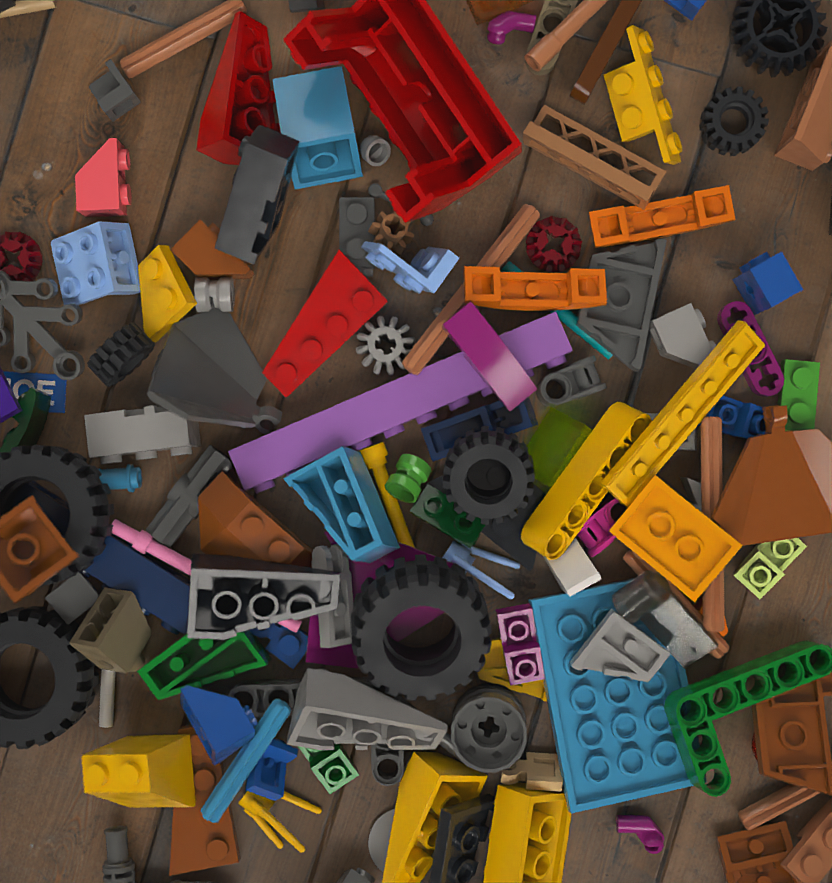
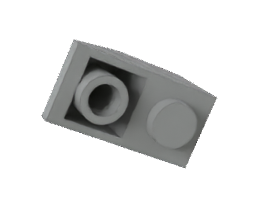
[649,303,716,369]

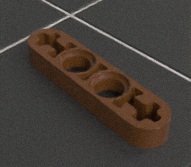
[569,0,642,105]

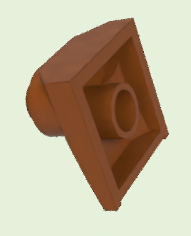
[0,496,79,604]

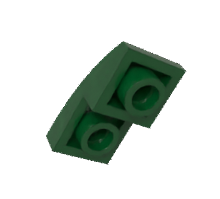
[0,387,51,453]

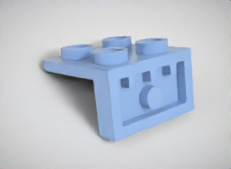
[51,221,140,306]
[361,241,459,294]

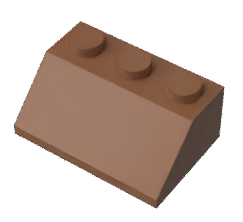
[774,40,832,171]

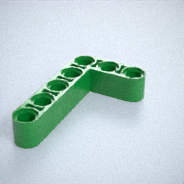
[664,640,832,797]

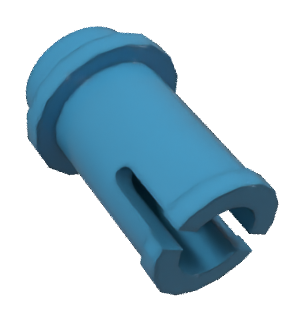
[98,464,142,492]

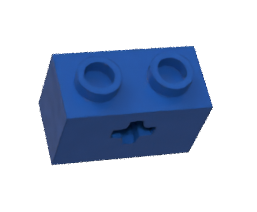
[733,251,803,315]

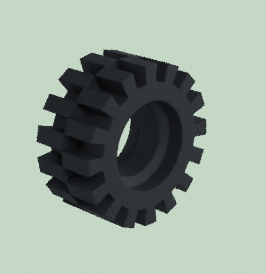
[699,86,769,156]
[87,323,155,387]

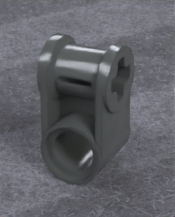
[536,355,607,407]

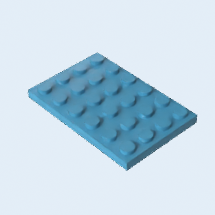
[528,577,707,814]

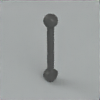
[368,183,434,226]

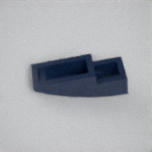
[421,396,539,462]

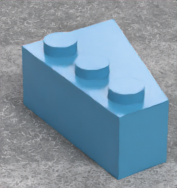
[283,446,400,563]

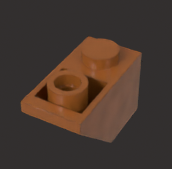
[170,220,255,279]

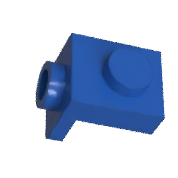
[246,739,298,801]

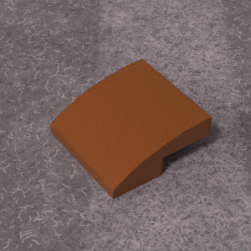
[716,821,798,883]

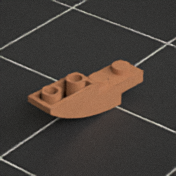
[780,798,832,883]

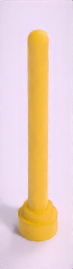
[359,442,415,548]

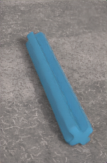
[201,698,291,823]

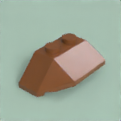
[198,470,313,568]

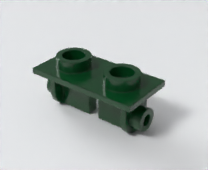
[410,484,486,549]

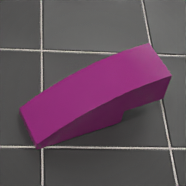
[442,302,537,412]

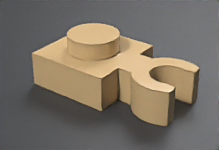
[501,752,563,792]

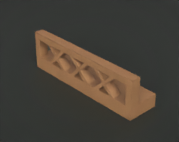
[523,105,666,210]

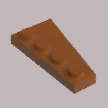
[169,725,241,876]

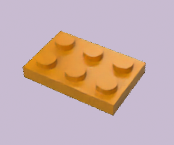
[609,475,742,602]

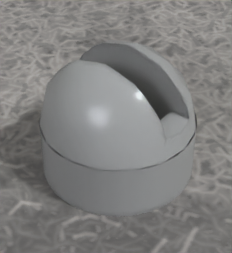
[360,135,391,166]

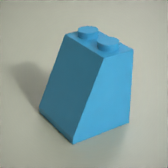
[272,66,363,190]

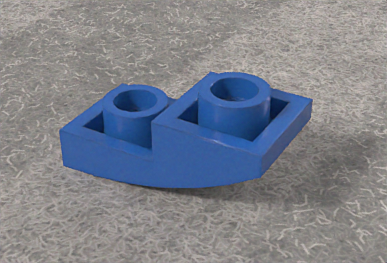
[698,395,766,441]

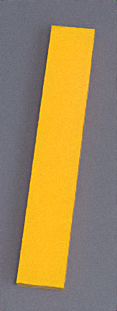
[600,320,765,508]

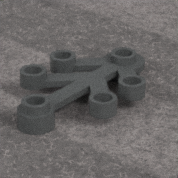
[0,270,85,380]

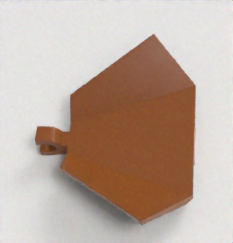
[711,405,832,546]

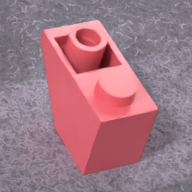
[75,138,132,217]

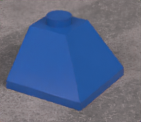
[180,686,257,766]

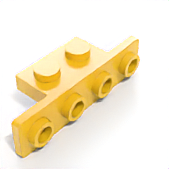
[603,25,682,165]

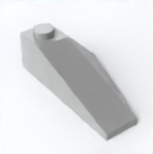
[287,668,447,750]

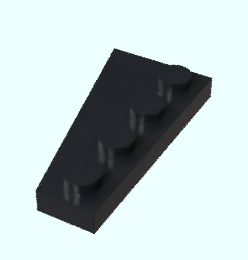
[429,794,495,883]

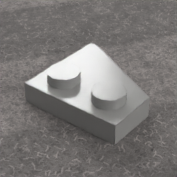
[569,608,670,682]

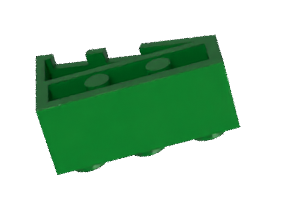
[137,630,272,701]

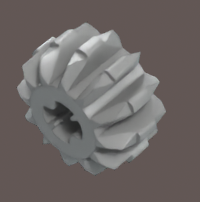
[356,316,415,376]

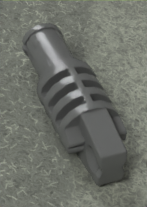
[102,826,136,883]

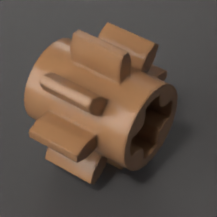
[368,211,414,255]

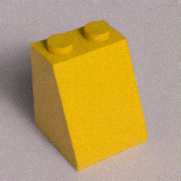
[81,734,196,808]

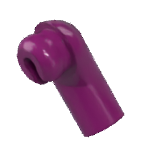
[487,11,536,45]
[616,815,664,854]

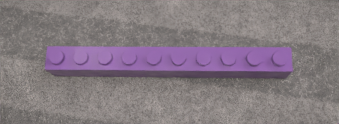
[228,312,573,494]

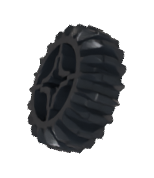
[730,0,828,78]

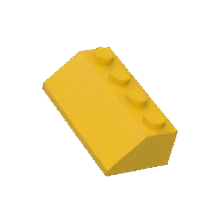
[483,782,572,883]

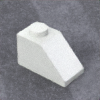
[542,538,602,597]

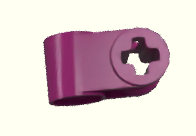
[577,496,619,558]

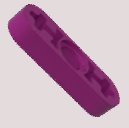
[717,301,784,397]

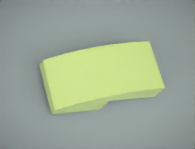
[733,538,807,599]

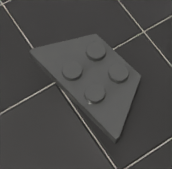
[576,239,667,372]

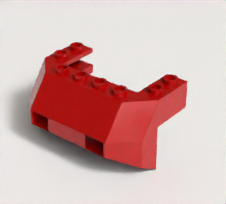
[283,0,522,223]

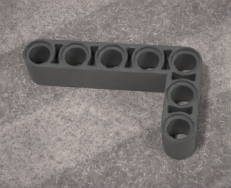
[228,677,404,786]

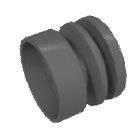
[451,684,527,773]

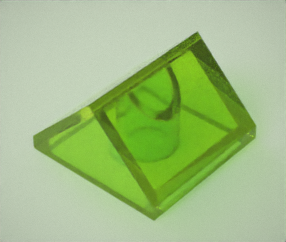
[527,407,592,489]

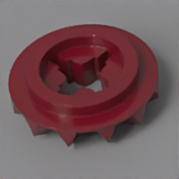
[526,216,582,273]
[0,231,43,281]

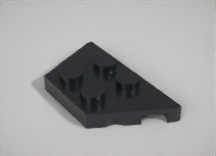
[425,459,546,571]

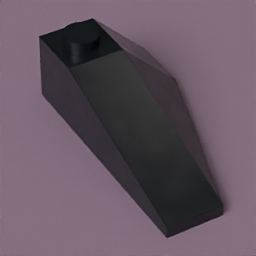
[187,554,340,639]

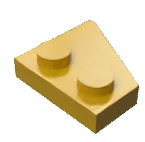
[138,245,197,342]

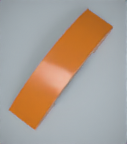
[588,185,736,248]
[463,266,607,311]

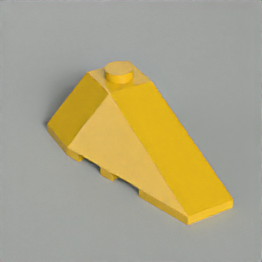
[382,752,488,883]

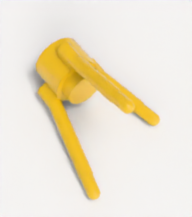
[238,791,322,853]

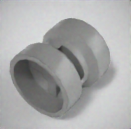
[194,277,235,312]

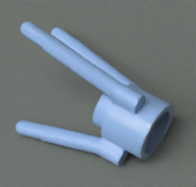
[443,540,520,602]

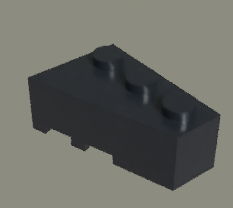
[215,125,300,264]

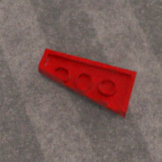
[262,249,388,398]

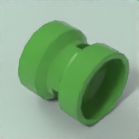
[385,454,432,503]

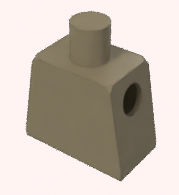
[69,587,151,674]

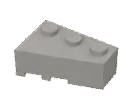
[84,406,201,464]

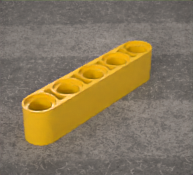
[521,402,652,560]

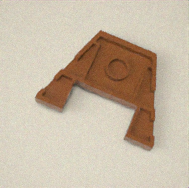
[751,672,832,796]

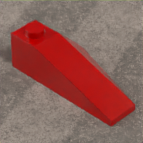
[196,11,281,165]

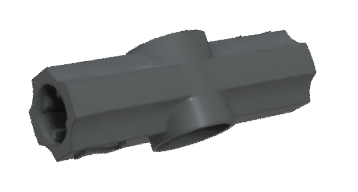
[146,445,233,548]

